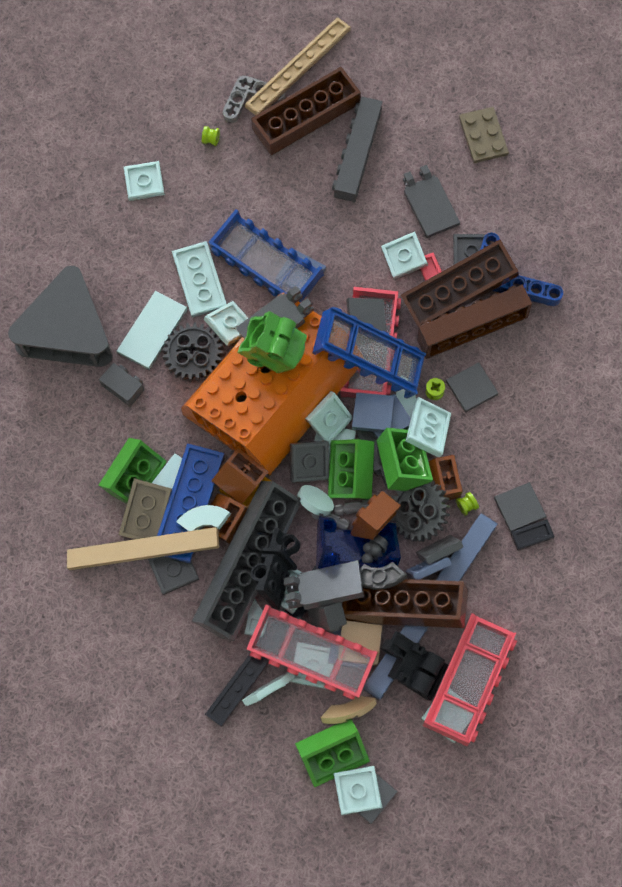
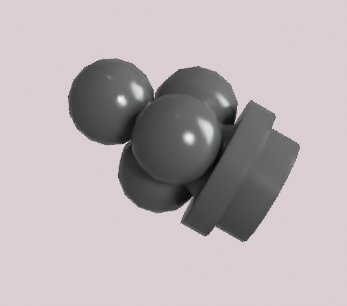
[361,535,389,565]

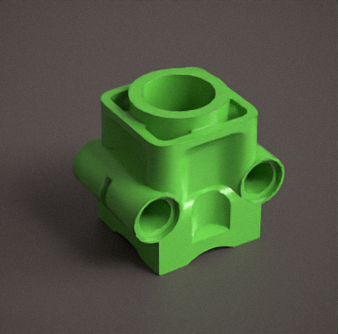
[237,311,307,373]

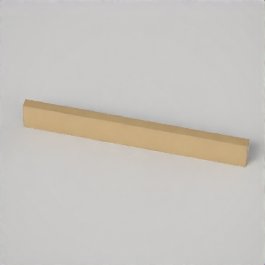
[245,17,351,115]
[67,527,219,570]

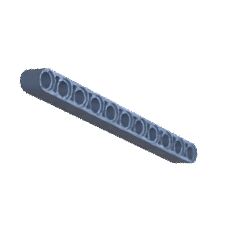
[363,513,498,700]

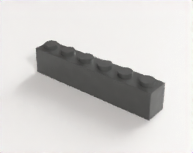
[332,97,382,202]

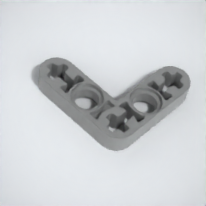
[223,76,285,123]

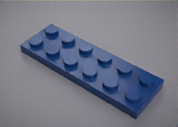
[157,443,225,563]

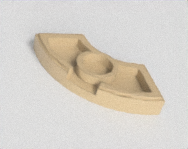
[321,696,377,724]

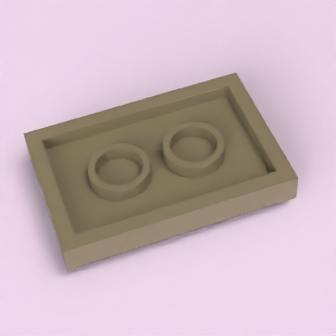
[459,107,509,163]
[118,478,172,539]

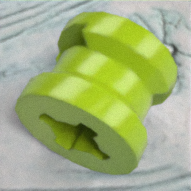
[202,126,220,146]
[426,378,445,400]
[455,492,479,516]

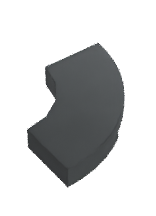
[360,562,408,590]

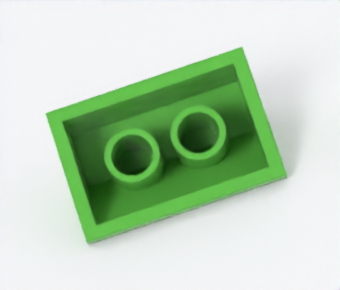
[376,428,433,491]
[98,438,167,504]
[328,439,374,500]
[295,719,370,788]

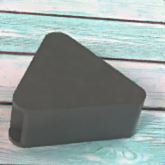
[8,266,113,367]

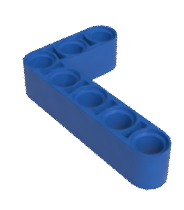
[480,232,563,306]

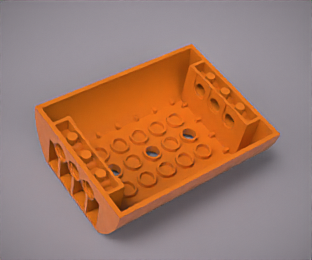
[181,293,364,476]

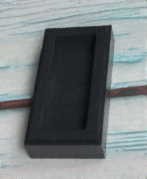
[511,519,555,551]

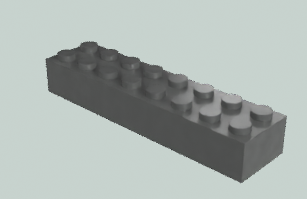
[192,481,301,641]

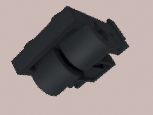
[251,528,301,609]
[381,631,449,701]

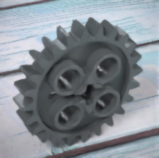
[162,322,224,382]
[391,481,451,542]

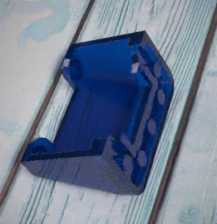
[316,516,401,570]

